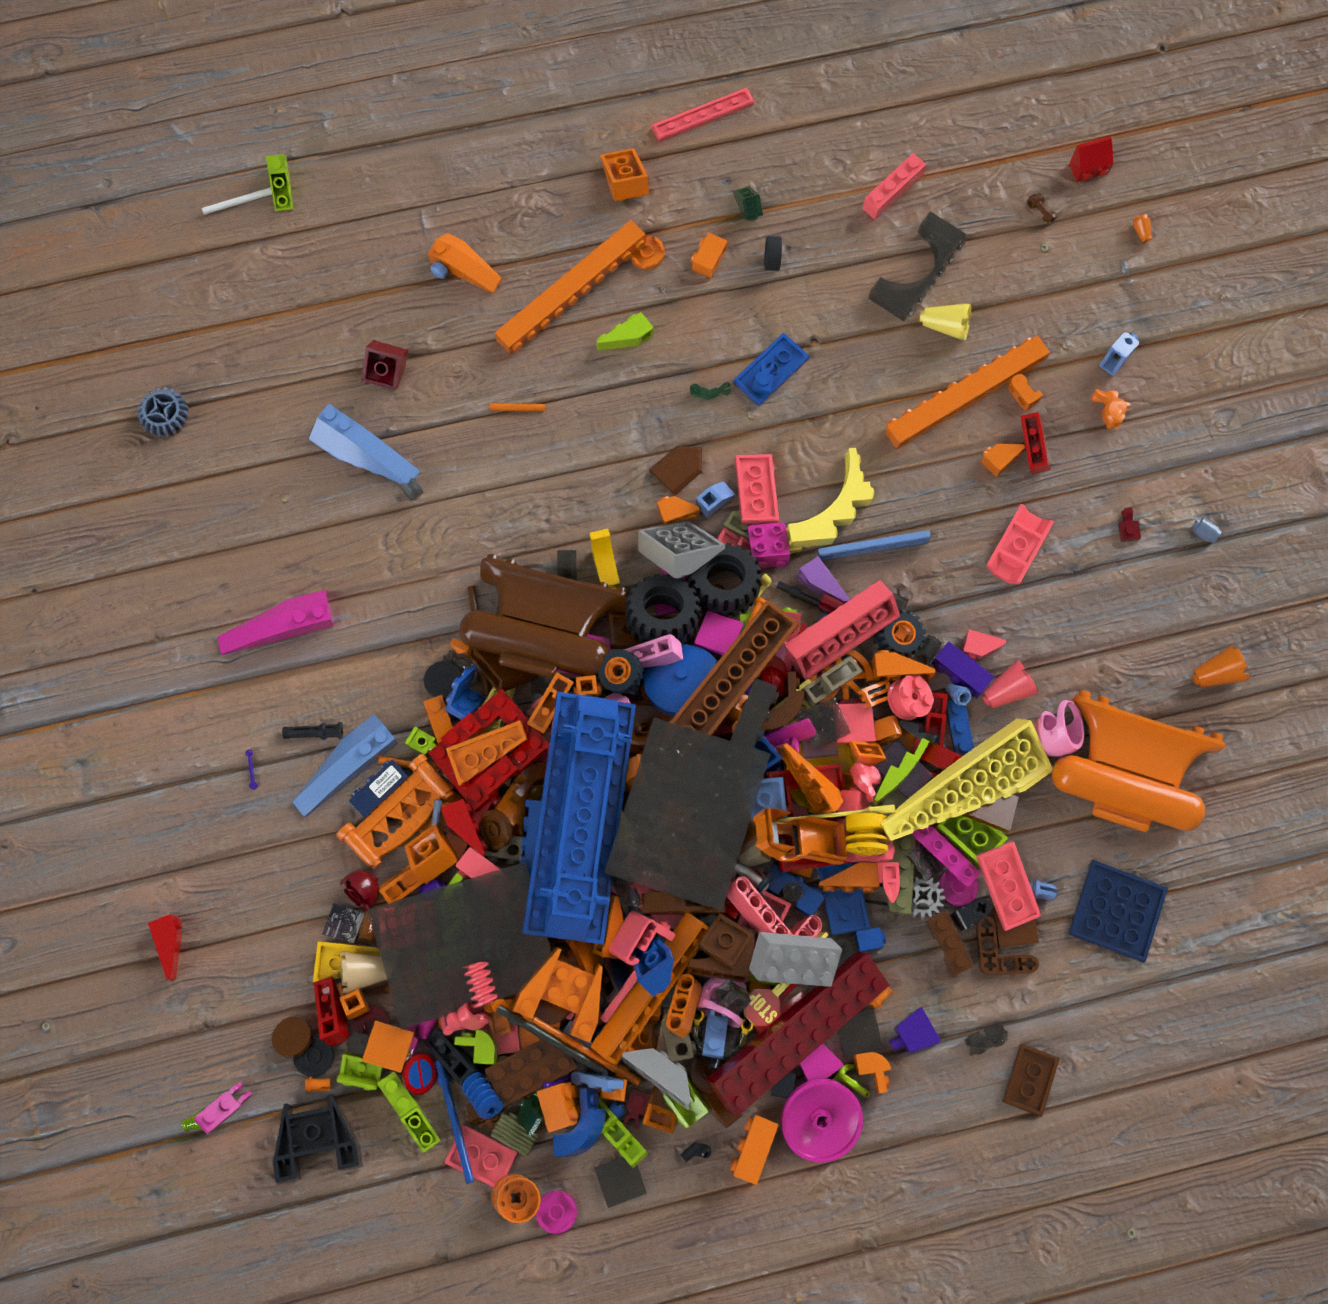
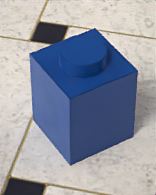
[854,927,886,952]

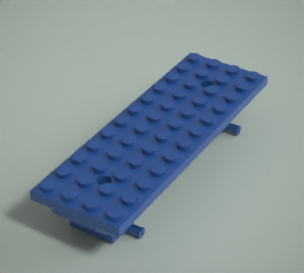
[522,692,636,945]

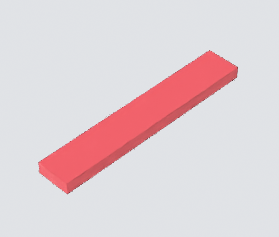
[652,88,754,142]

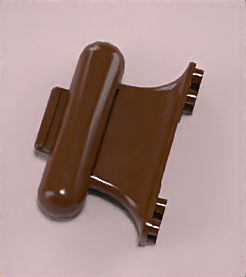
[459,554,628,678]

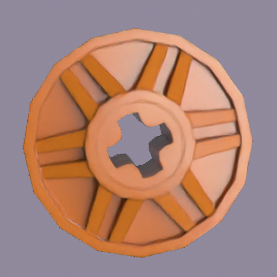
[491,1173,541,1224]

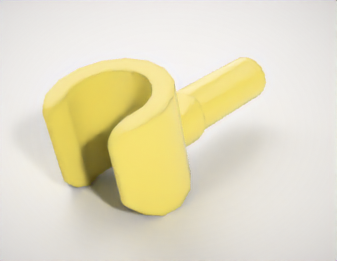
[758,574,772,597]

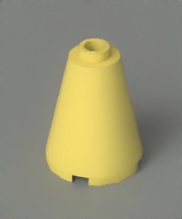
[920,303,971,340]

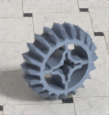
[137,387,189,437]

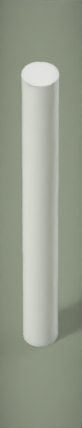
[202,187,272,215]

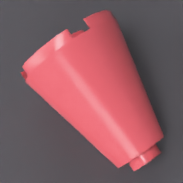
[982,660,1038,708]

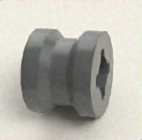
[400,478,423,501]

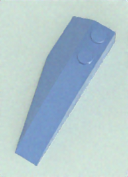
[309,404,420,484]
[293,714,398,817]

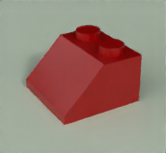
[1069,136,1114,182]

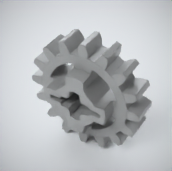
[911,876,945,920]

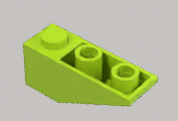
[266,154,293,211]
[596,312,654,351]

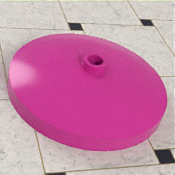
[780,1079,863,1163]

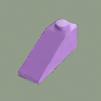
[798,557,850,602]

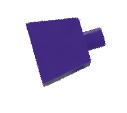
[888,1007,941,1053]

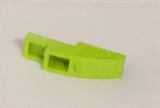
[377,1071,441,1153]

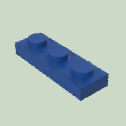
[946,700,974,756]

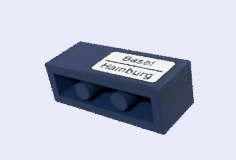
[349,760,410,818]

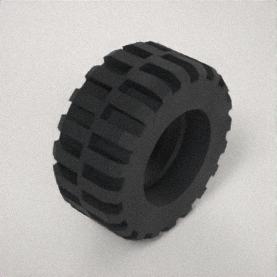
[688,542,761,617]
[625,574,700,645]

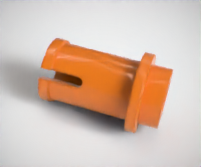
[869,987,893,1010]
[305,1077,331,1093]

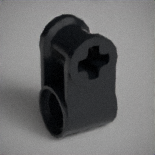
[950,899,991,932]

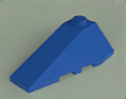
[631,935,674,997]

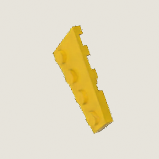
[313,941,399,982]

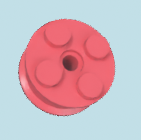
[888,675,934,721]

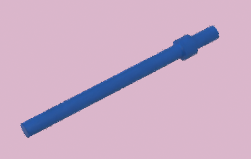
[435,1060,474,1184]

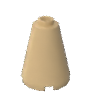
[340,952,396,993]

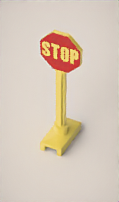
[744,932,828,1026]

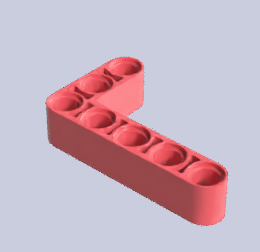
[724,876,822,937]

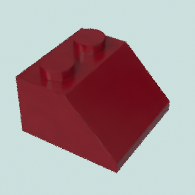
[361,340,408,390]

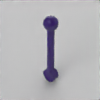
[245,749,258,790]
[542,1073,572,1089]

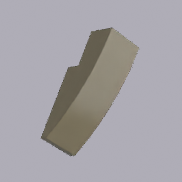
[802,656,862,708]

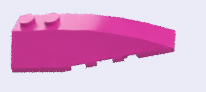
[217,590,334,655]

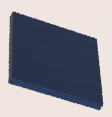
[1068,860,1168,963]

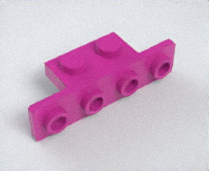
[763,718,816,753]
[911,825,981,887]

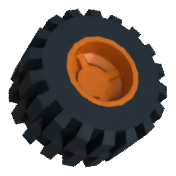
[873,609,926,658]

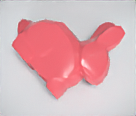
[850,762,882,803]
[443,1002,490,1035]

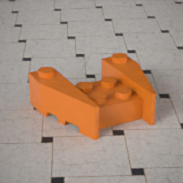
[512,947,602,1043]

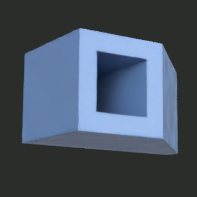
[696,481,736,519]

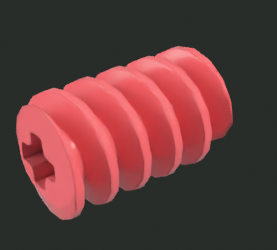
[462,961,498,1008]

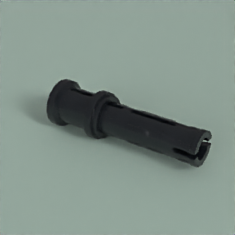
[282,722,344,740]

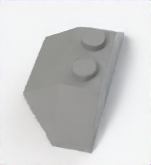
[622,1048,691,1111]

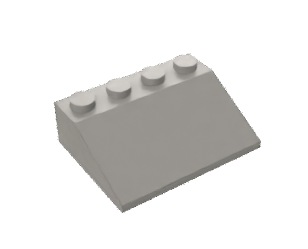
[638,520,725,578]

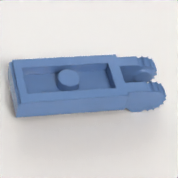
[702,1000,729,1059]
[571,1071,624,1092]

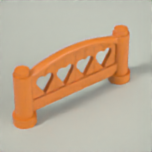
[336,754,455,870]

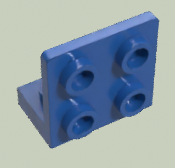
[445,664,485,720]

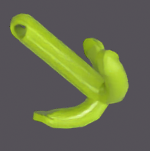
[833,1064,870,1098]

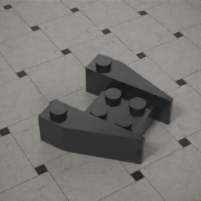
[273,1094,363,1184]

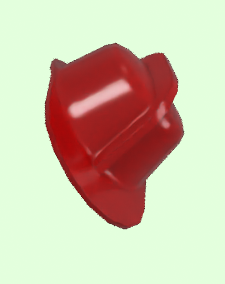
[756,656,787,700]

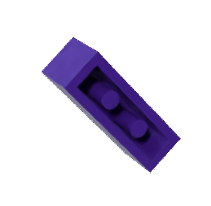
[931,641,994,699]

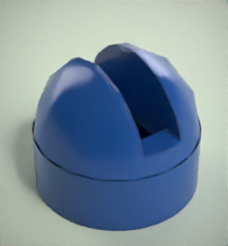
[608,1101,625,1119]

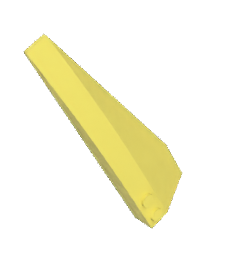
[881,719,1053,841]

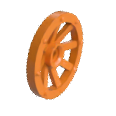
[809,649,874,710]

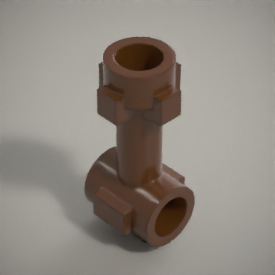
[1027,193,1057,224]

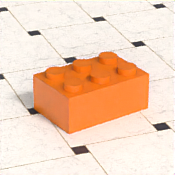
[729,1115,779,1185]

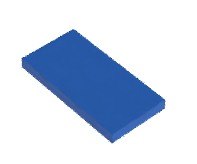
[733,333,810,406]
[817,862,870,936]

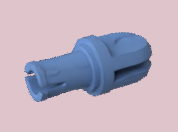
[1030,880,1057,901]

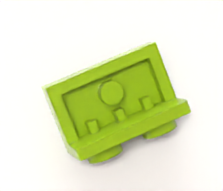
[336,1051,383,1091]
[662,1078,711,1128]

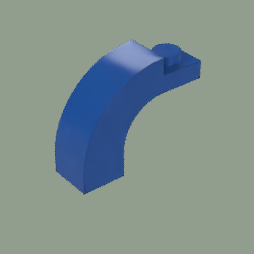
[553,1088,605,1158]

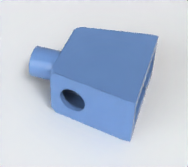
[1099,332,1139,377]

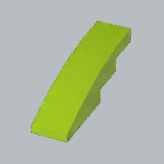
[872,738,930,806]
[579,1098,648,1168]

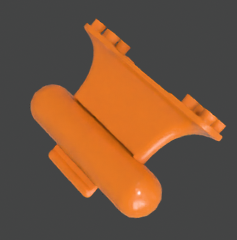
[1052,690,1225,832]

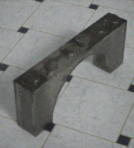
[868,211,966,321]

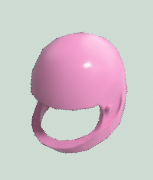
[1033,700,1084,757]
[697,977,748,1028]

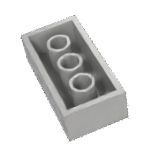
[749,932,842,987]

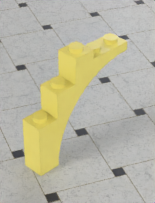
[786,448,874,548]

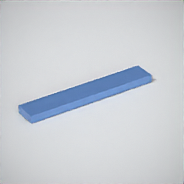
[817,530,931,561]

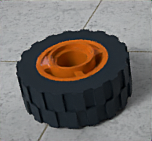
[597,649,644,694]

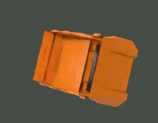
[753,808,847,865]

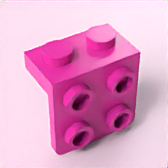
[748,522,790,570]

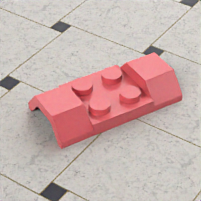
[986,504,1054,584]

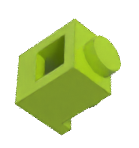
[405,727,437,758]

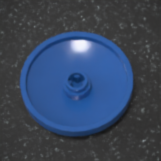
[644,644,717,716]

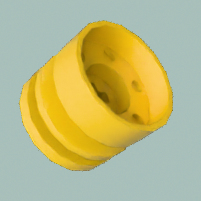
[845,813,888,856]

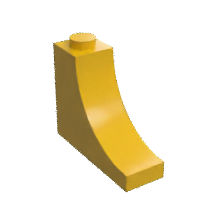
[590,529,620,589]

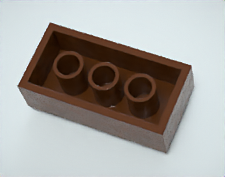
[485,1040,578,1107]

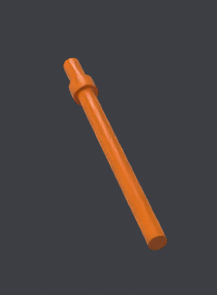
[532,1016,641,1086]

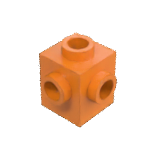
[573,675,602,698]

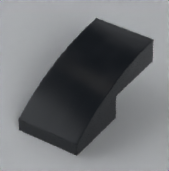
[899,720,941,743]

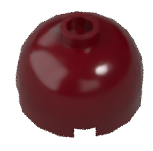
[340,870,380,910]

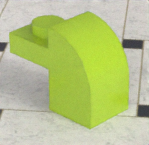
[454,1029,498,1064]

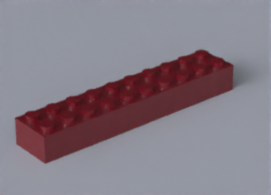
[706,951,890,1117]

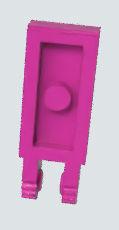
[194,1082,252,1135]

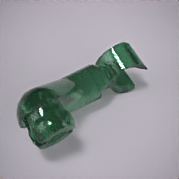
[690,382,731,400]

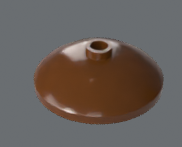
[630,700,673,747]

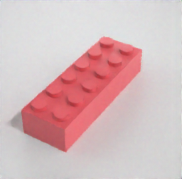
[784,580,900,681]

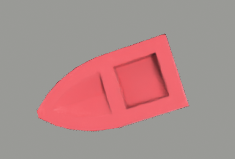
[878,862,900,903]

